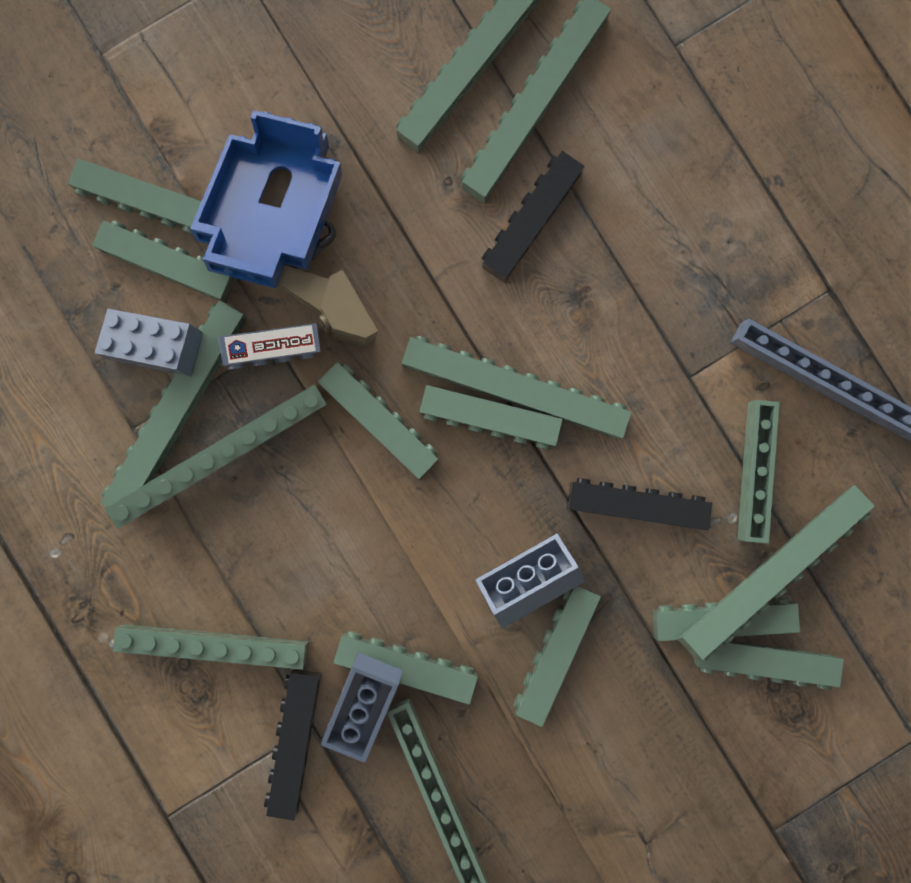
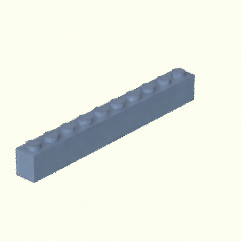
[730,318,911,442]

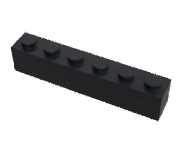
[481,151,585,283]
[566,478,712,531]
[264,669,321,821]

